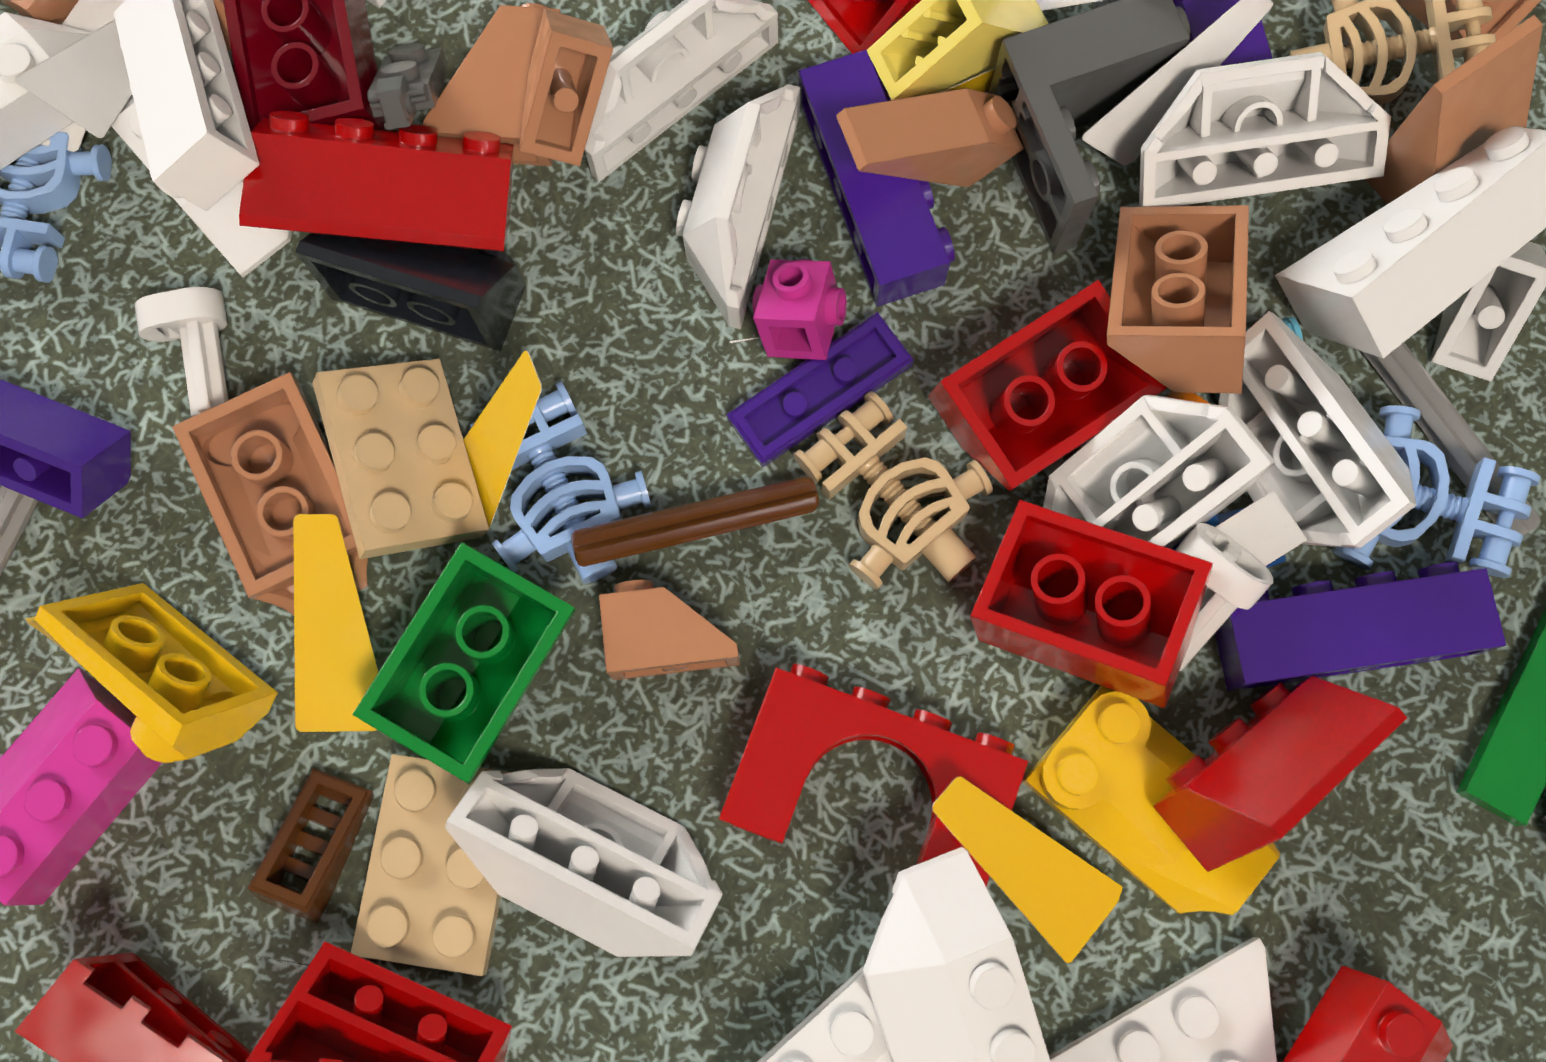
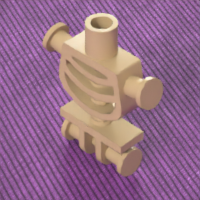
[1289,0,1496,105]
[793,391,993,589]

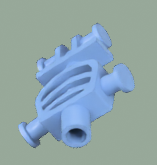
[0,131,112,283]
[470,381,652,584]
[1334,405,1541,578]

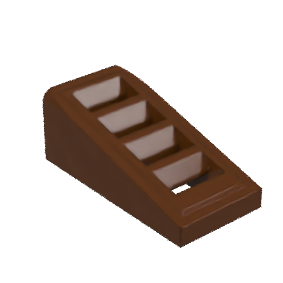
[247,768,374,924]

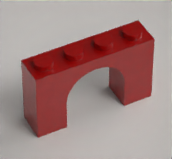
[719,664,1028,887]

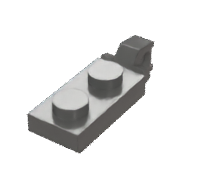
[367,43,448,130]

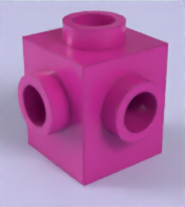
[753,259,847,360]

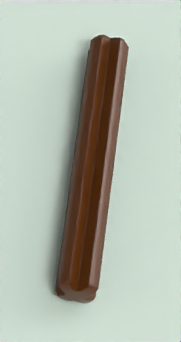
[571,476,819,567]

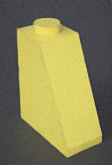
[866,0,1049,100]

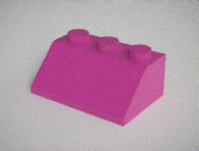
[0,668,162,906]

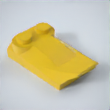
[26,583,278,763]
[1022,686,1280,916]

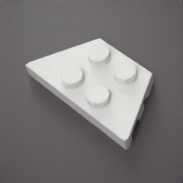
[1049,937,1277,1062]

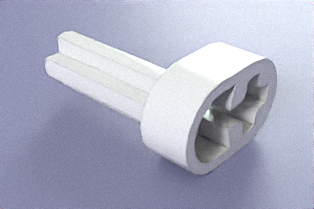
[135,287,228,417]
[1176,522,1273,671]

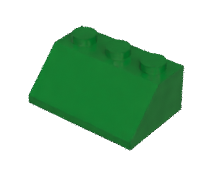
[352,542,576,784]

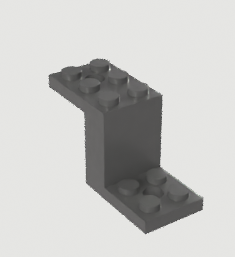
[989,0,1190,254]

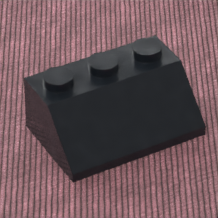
[295,233,526,352]

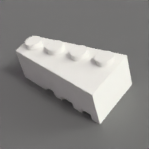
[1275,126,1546,359]

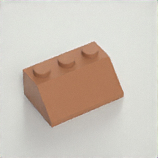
[1107,205,1249,394]

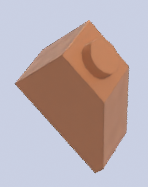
[519,9,613,166]
[599,580,740,681]

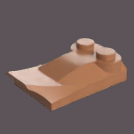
[172,372,368,615]

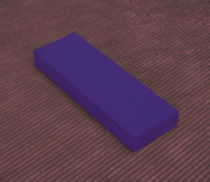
[726,312,914,468]

